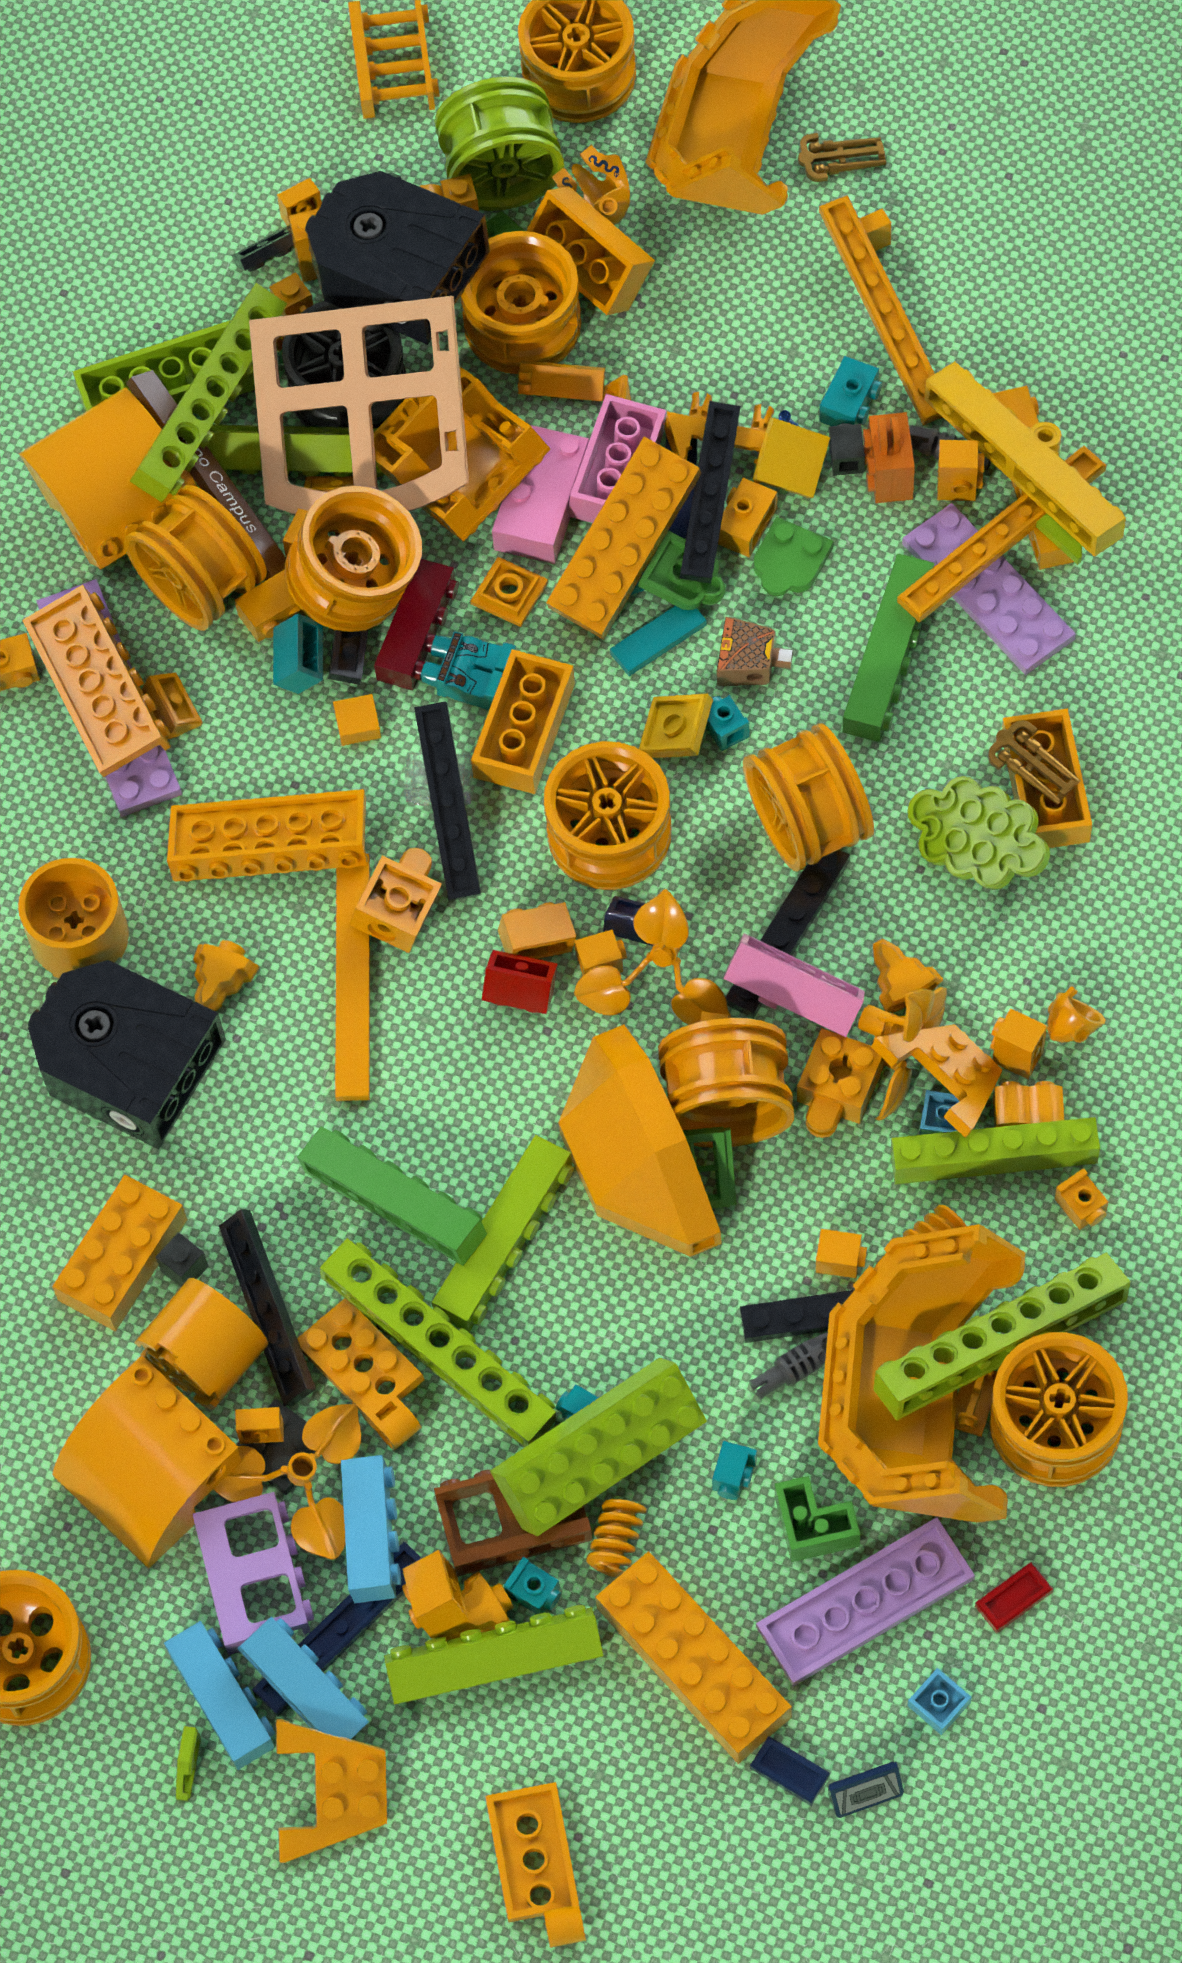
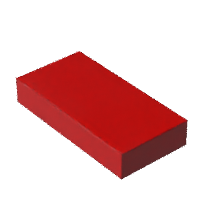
[975,1562,1053,1634]

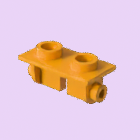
[954,1371,997,1437]

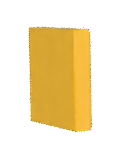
[753,418,830,498]
[639,693,713,758]

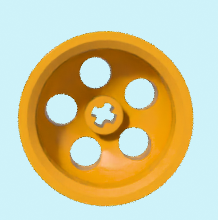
[0,1570,92,1726]

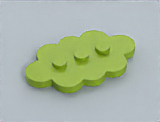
[907,776,1050,890]

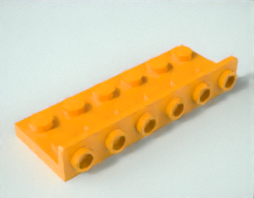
[22,584,171,777]
[167,789,367,882]

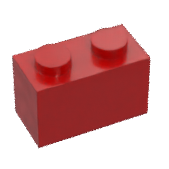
[482,950,558,1014]

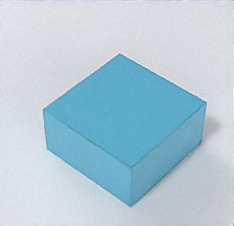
[920,1090,959,1135]
[908,1668,972,1735]

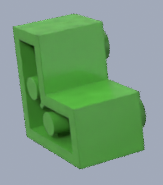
[774,1476,860,1562]

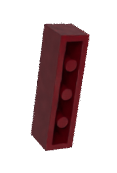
[374,558,459,691]

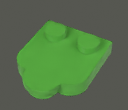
[754,517,834,596]
[638,531,725,610]

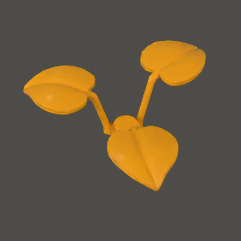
[574,889,731,1025]
[858,987,947,1121]
[214,1404,361,1560]

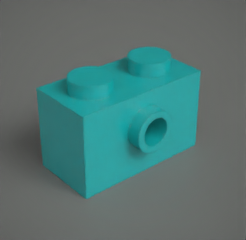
[819,356,882,427]
[273,614,323,694]

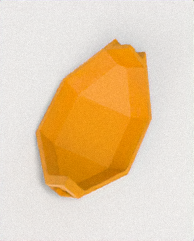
[558,1024,722,1257]

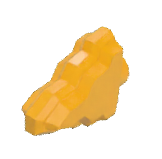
[873,938,943,1013]
[193,940,259,1011]
[434,1571,514,1641]

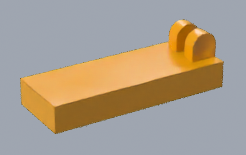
[518,360,605,401]

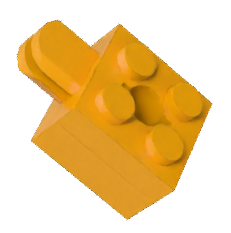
[349,848,442,953]
[797,1028,884,1138]

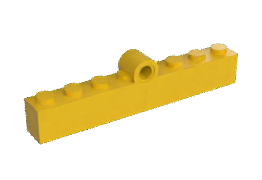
[924,361,1126,557]

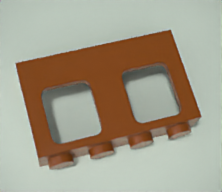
[434,1469,592,1577]

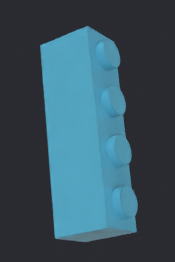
[341,1455,401,1603]
[237,1616,369,1739]
[164,1621,276,1770]

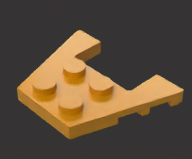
[871,1024,1003,1138]
[276,1719,387,1863]

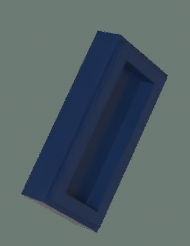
[750,1736,830,1806]

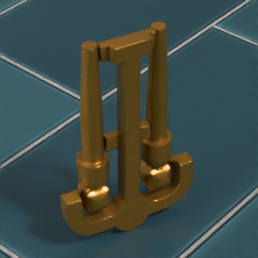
[798,133,886,182]
[988,720,1080,805]

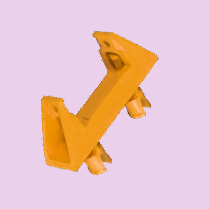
[664,392,774,484]

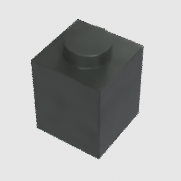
[829,423,865,476]
[156,1232,209,1287]

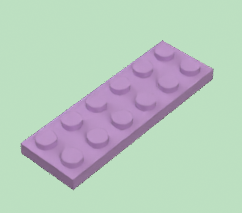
[902,503,1076,676]
[756,1517,975,1687]

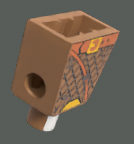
[717,617,793,686]

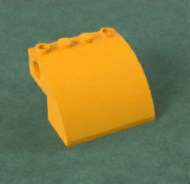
[373,367,551,542]
[19,388,198,570]
[52,1355,242,1569]

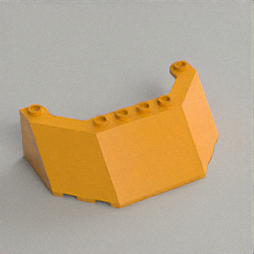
[645,0,841,215]
[818,1224,1025,1523]

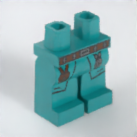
[421,631,516,710]

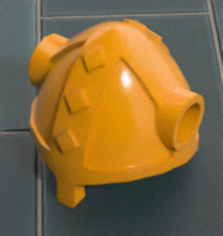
[1047,986,1106,1043]

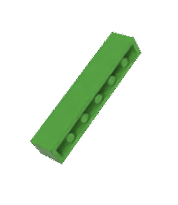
[842,553,934,742]
[297,1126,487,1266]

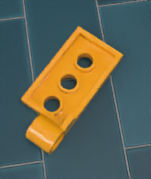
[297,1298,425,1451]
[485,1782,586,1948]

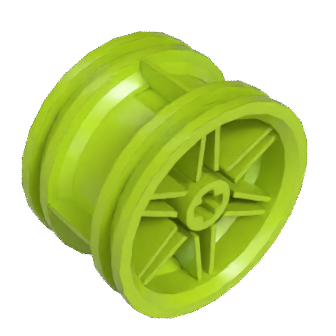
[434,77,564,211]

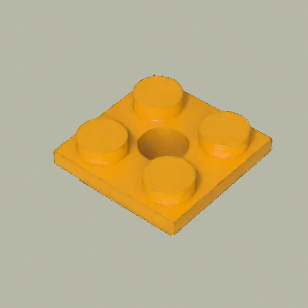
[470,557,548,627]

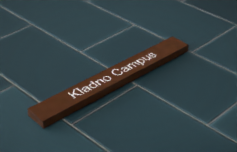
[126,370,286,581]

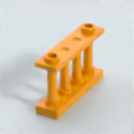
[348,0,440,119]

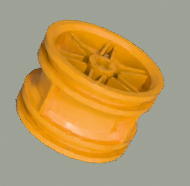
[518,0,636,123]
[460,231,582,374]
[124,485,267,631]
[285,485,422,632]
[743,723,874,872]
[544,741,672,890]
[658,1018,794,1148]
[990,1332,1128,1487]

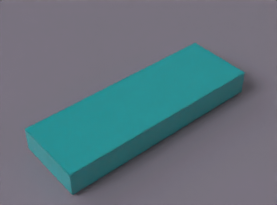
[610,606,707,676]

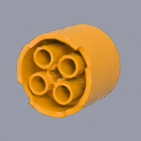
[18,858,129,978]
[134,1278,268,1410]

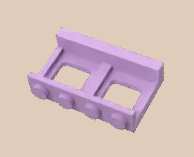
[192,1492,314,1655]

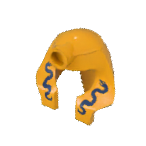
[552,144,630,225]

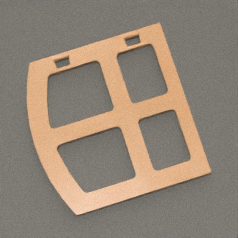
[249,296,469,514]

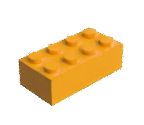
[527,186,655,315]
[471,649,575,794]
[1002,708,1092,848]
[52,1175,188,1332]

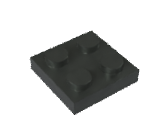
[237,1399,315,1495]

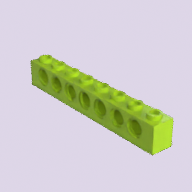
[130,283,287,502]
[320,1238,556,1447]
[873,1252,1131,1421]

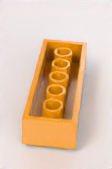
[546,436,701,640]
[595,1551,792,1764]

